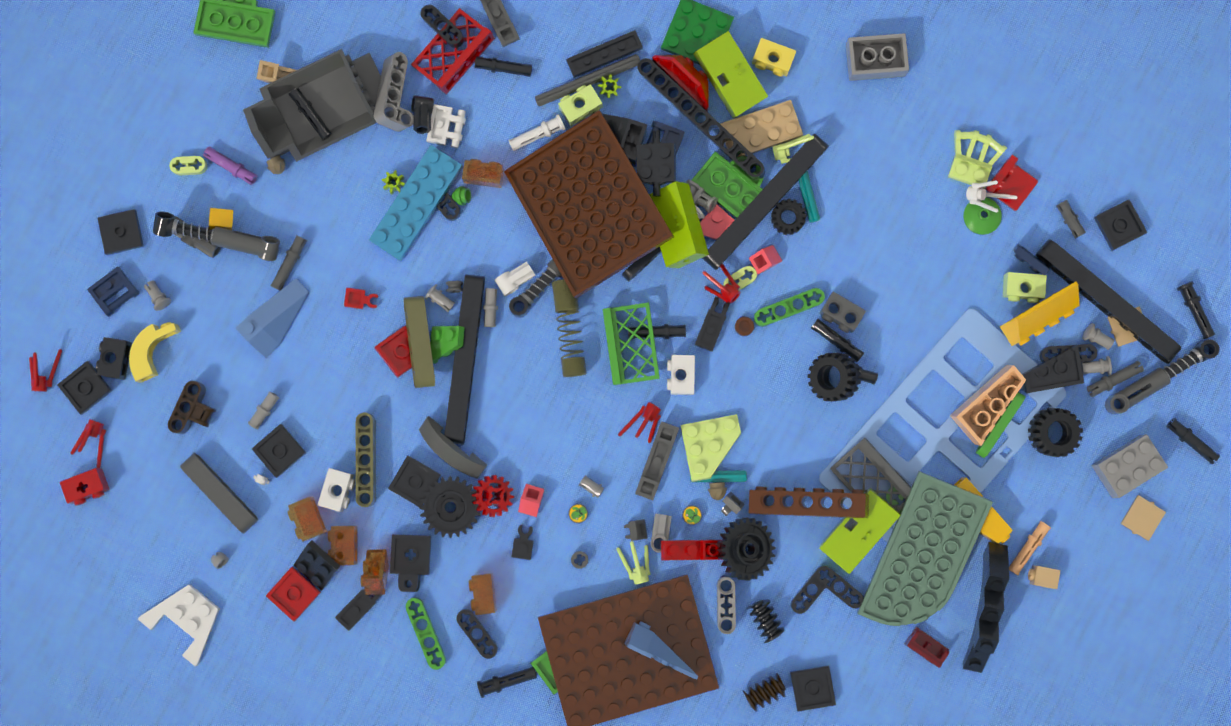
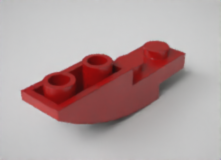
[661,540,723,560]

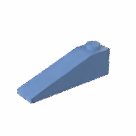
[236,279,309,358]
[624,621,698,680]

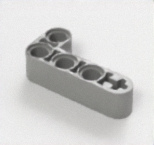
[374,52,414,132]

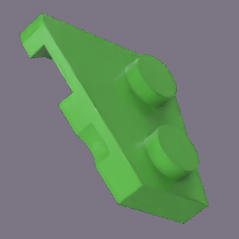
[430,326,465,364]

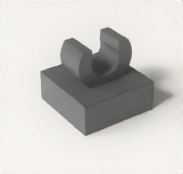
[721,491,745,516]
[624,519,647,541]

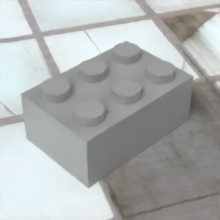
[846,33,909,81]
[1091,434,1168,498]

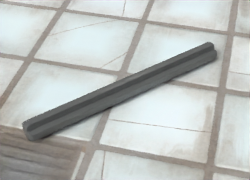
[535,54,640,106]

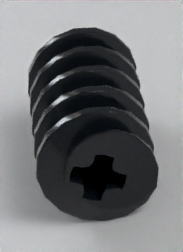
[747,599,785,644]

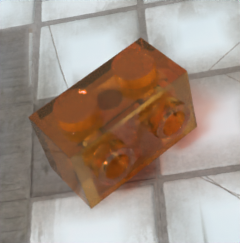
[462,159,504,188]
[287,497,327,542]
[328,526,358,565]
[361,549,389,595]
[469,573,497,615]

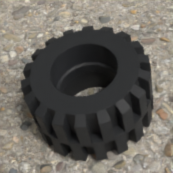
[807,353,862,402]
[1028,408,1083,457]

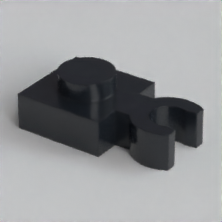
[511,525,534,560]

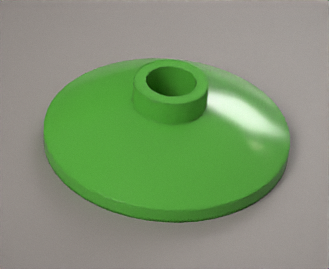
[963,197,1002,235]

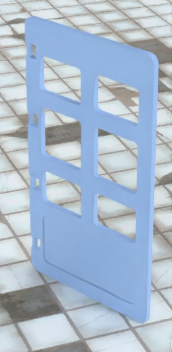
[819,309,1066,542]

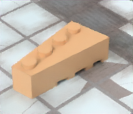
[950,365,1026,446]

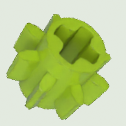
[597,74,621,98]
[381,170,405,195]

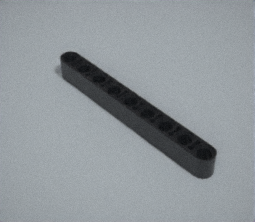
[637,58,765,180]
[702,133,829,271]
[1036,239,1182,364]
[444,274,485,445]

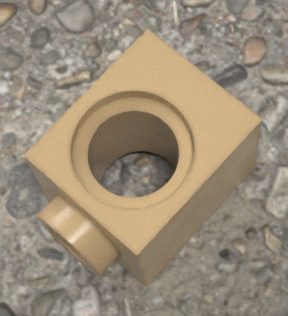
[1028,565,1061,589]

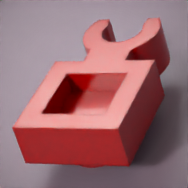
[344,287,378,309]

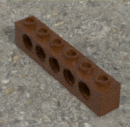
[749,486,869,518]

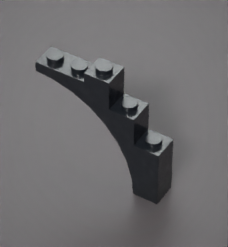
[963,542,1009,673]

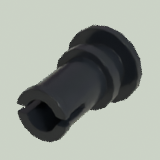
[854,363,878,385]

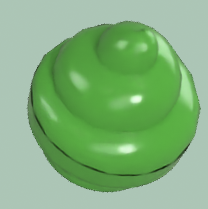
[451,186,471,205]

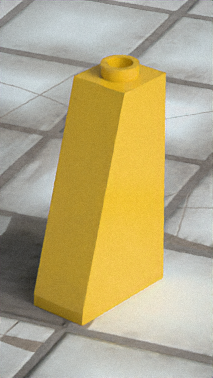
[954,477,1013,543]

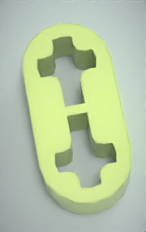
[169,156,208,176]
[723,266,757,291]

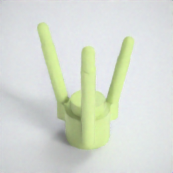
[773,134,814,164]
[616,541,651,584]

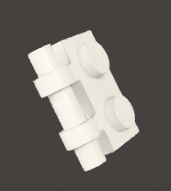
[426,104,466,148]

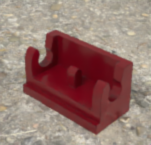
[904,627,950,668]

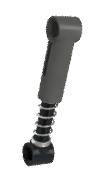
[153,211,280,261]
[509,259,562,318]
[1105,339,1220,414]

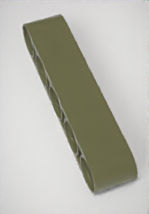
[404,296,435,388]
[355,412,376,507]

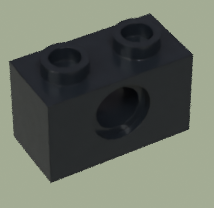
[96,337,132,380]

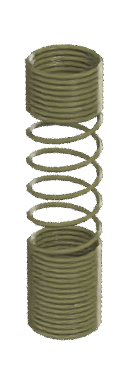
[551,279,587,377]

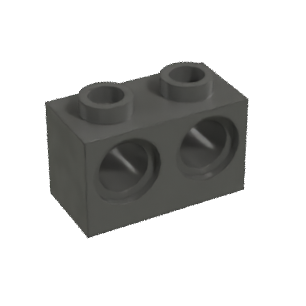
[820,291,866,333]

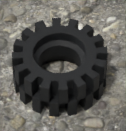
[771,199,806,235]

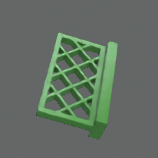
[603,302,660,385]

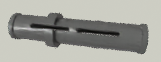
[270,235,307,290]
[1087,361,1144,397]

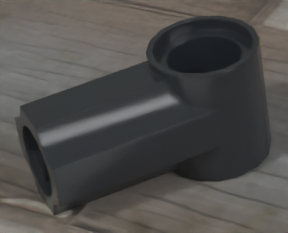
[411,95,434,134]

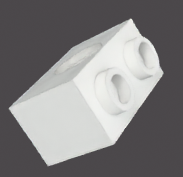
[667,355,695,395]
[318,468,355,512]

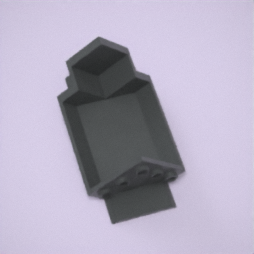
[243,49,390,162]

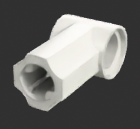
[495,261,535,296]

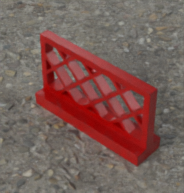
[411,8,495,95]

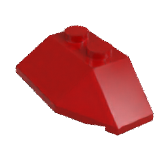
[652,55,709,112]

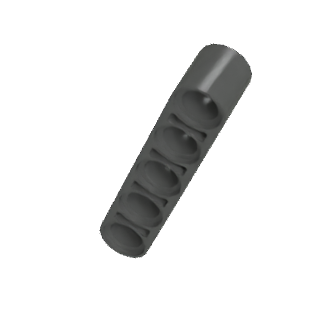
[180,452,259,533]

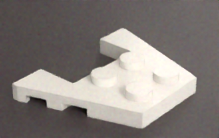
[138,584,220,667]

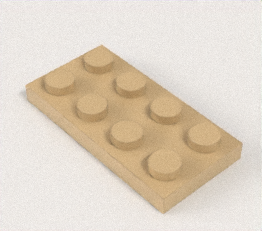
[720,100,803,161]

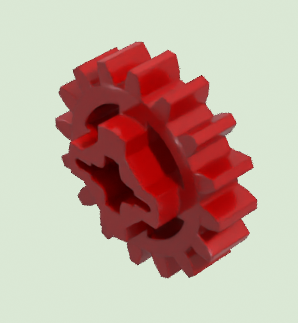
[472,475,514,517]

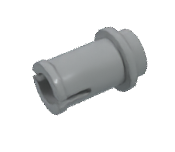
[579,475,604,498]

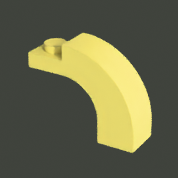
[129,322,181,383]

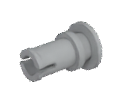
[144,280,171,311]
[425,284,455,312]
[1082,323,1114,350]
[1081,356,1112,375]

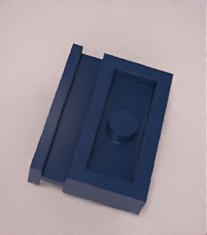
[1013,243,1050,276]

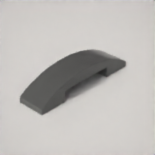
[480,0,520,47]
[419,416,487,478]
[635,421,679,500]

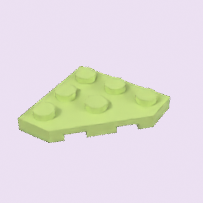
[681,414,741,482]

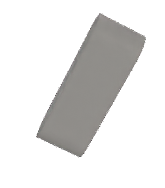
[717,576,736,634]

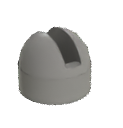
[211,552,229,569]

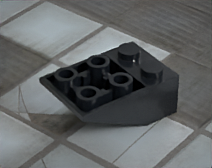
[593,112,647,165]

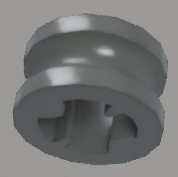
[446,281,463,293]
[571,551,588,569]

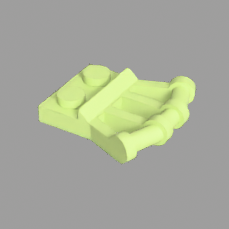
[948,130,1007,189]

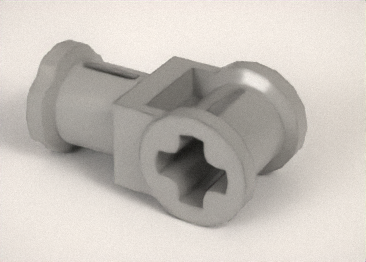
[686,179,718,213]

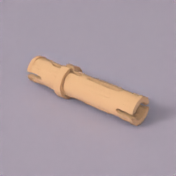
[1009,521,1051,575]

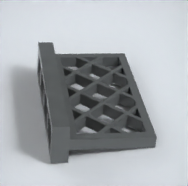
[830,437,911,512]

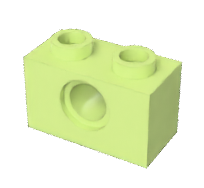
[558,84,603,127]
[1002,272,1047,303]

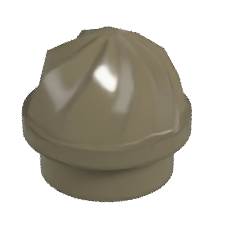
[266,155,286,174]
[708,482,727,500]

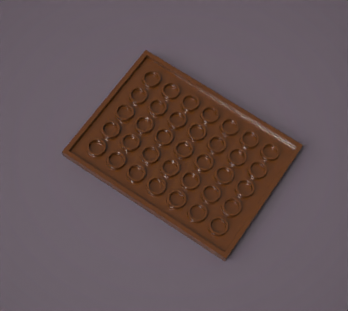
[504,110,674,298]
[538,574,719,726]

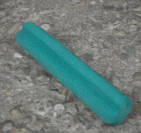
[798,171,820,223]
[690,470,747,483]

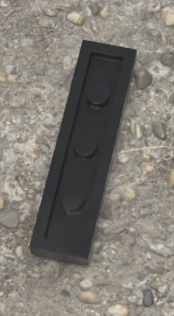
[566,30,643,78]

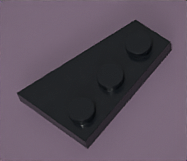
[1022,345,1084,393]

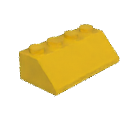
[1000,282,1080,346]

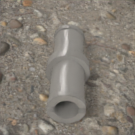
[483,288,498,327]
[248,391,280,430]

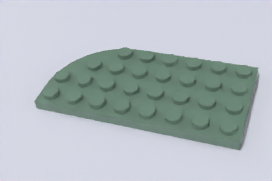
[857,471,993,626]

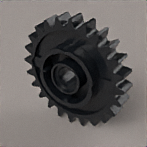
[419,476,481,538]
[717,518,776,581]

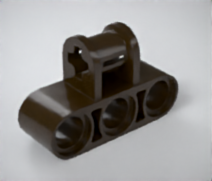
[168,381,216,434]

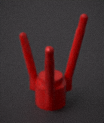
[702,264,741,303]
[29,349,62,392]
[618,402,661,443]
[70,419,106,468]

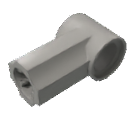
[651,514,672,553]

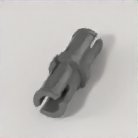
[1056,200,1086,239]

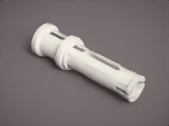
[508,114,566,151]

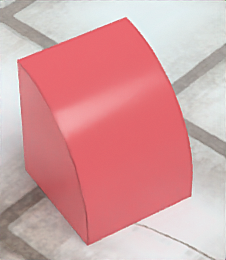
[749,245,782,274]
[518,484,544,517]

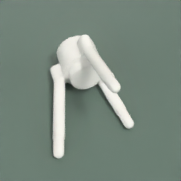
[966,181,1017,213]

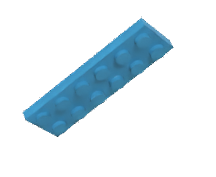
[369,145,463,261]

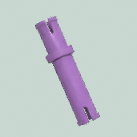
[203,146,258,185]

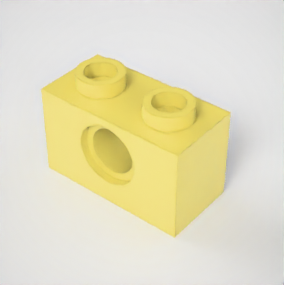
[752,38,796,77]

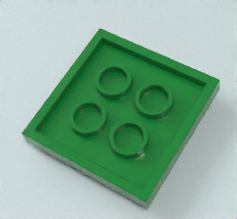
[661,0,734,65]

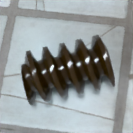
[742,673,786,712]

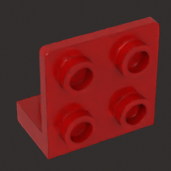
[985,155,1038,211]

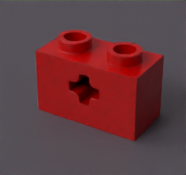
[60,468,110,506]

